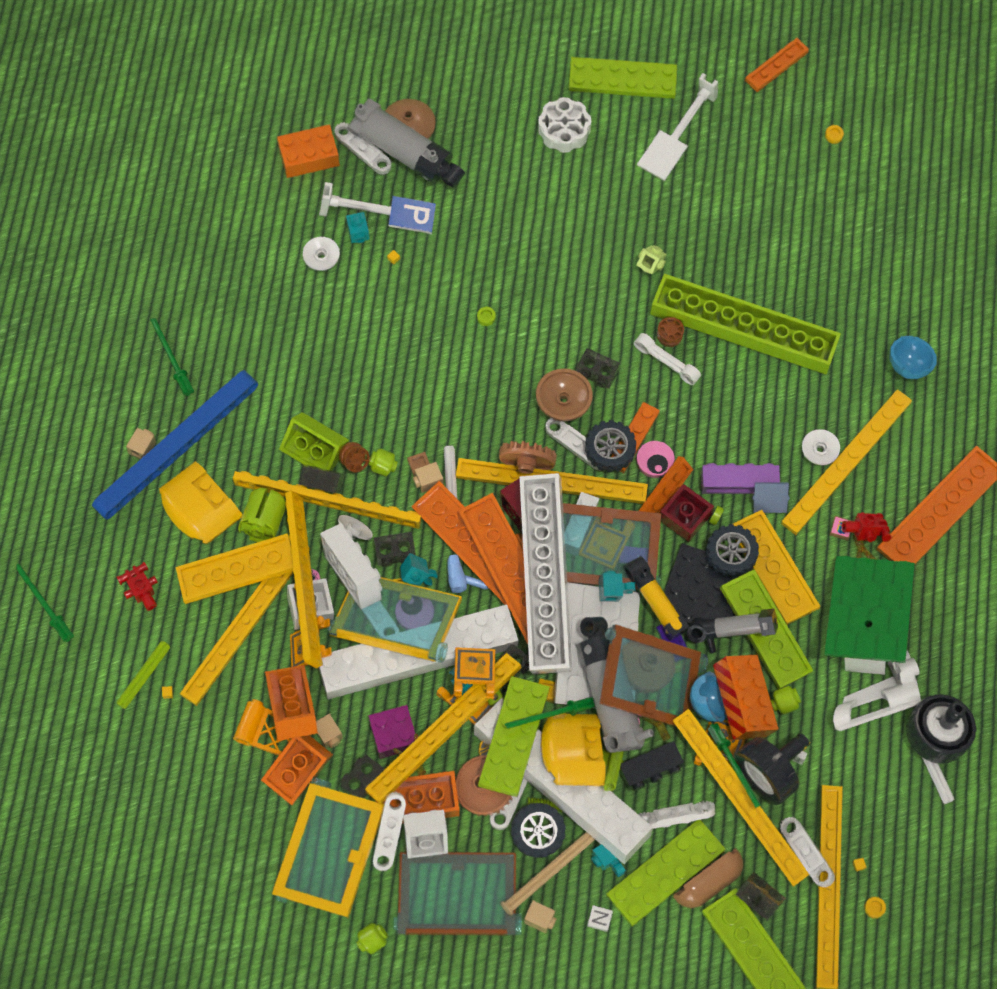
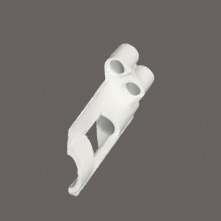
[833,651,921,731]

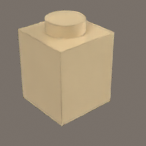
[126,428,156,459]
[413,462,443,493]
[316,714,343,748]
[524,901,557,933]

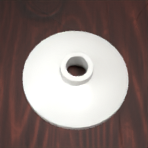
[303,237,340,271]
[802,429,840,465]
[338,515,373,540]

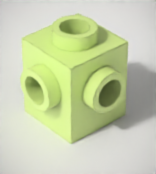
[636,245,667,274]

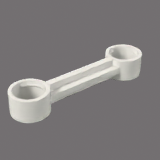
[634,333,701,385]

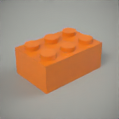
[277,124,340,178]

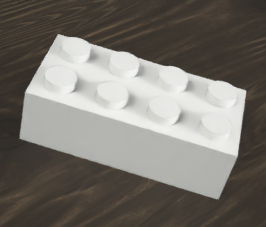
[320,523,382,610]

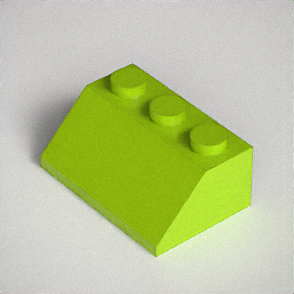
[279,412,349,478]

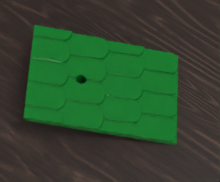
[824,556,915,675]

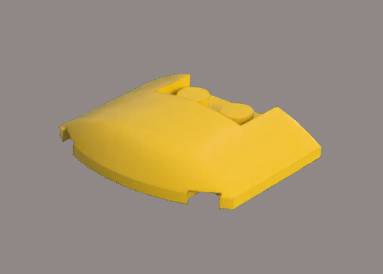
[159,461,243,544]
[541,714,605,786]

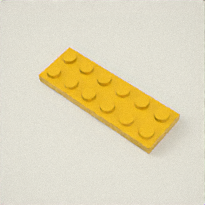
[733,510,821,625]
[176,533,293,604]

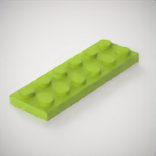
[569,57,677,99]
[720,570,813,689]
[478,676,550,797]
[606,820,726,927]
[702,888,806,989]

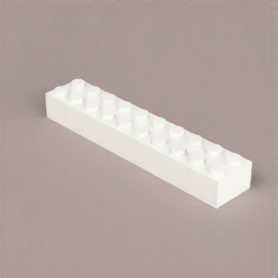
[520,473,572,674]
[319,605,518,699]
[474,698,653,864]

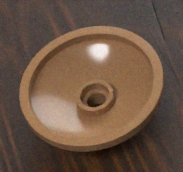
[385,99,435,139]
[536,369,593,421]

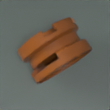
[657,317,684,347]
[339,442,370,472]

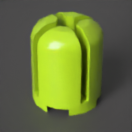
[238,488,286,542]

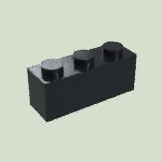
[619,741,684,791]

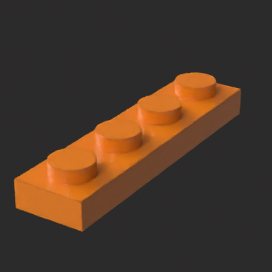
[745,38,809,92]
[611,402,660,473]
[639,456,693,527]

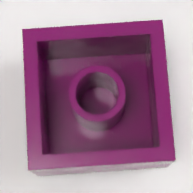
[368,705,417,759]

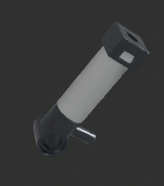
[687,608,778,653]

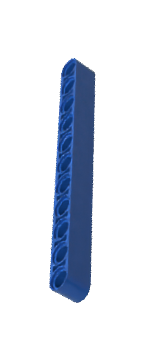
[92,370,258,520]

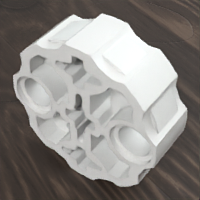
[538,98,591,152]

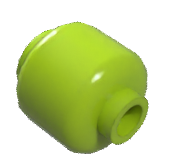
[368,449,398,476]
[771,686,801,715]
[356,923,388,954]

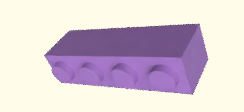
[701,463,780,494]

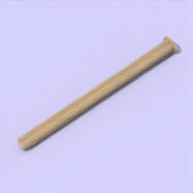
[500,832,595,916]

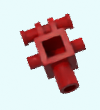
[842,512,892,542]
[116,562,158,611]

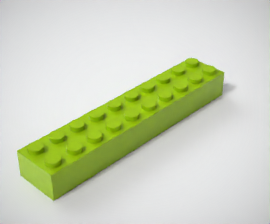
[650,274,841,375]

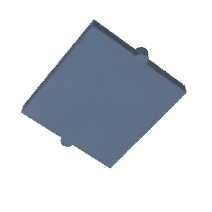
[752,482,790,513]

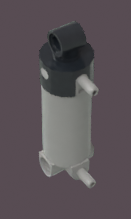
[347,99,465,188]
[578,616,654,753]

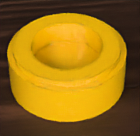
[825,125,844,144]
[864,897,886,919]

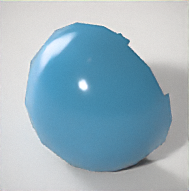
[889,336,937,379]
[689,671,726,722]

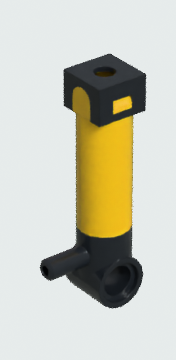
[624,556,689,641]

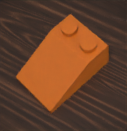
[261,735,333,805]

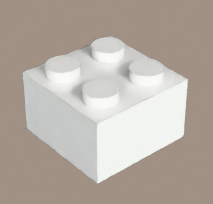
[287,578,334,630]
[403,810,448,858]

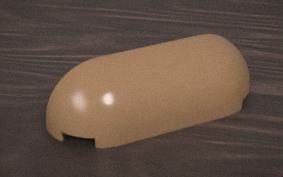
[673,848,743,908]

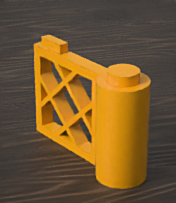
[233,699,290,756]

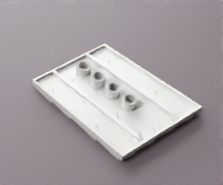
[554,582,640,709]

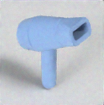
[447,555,488,593]

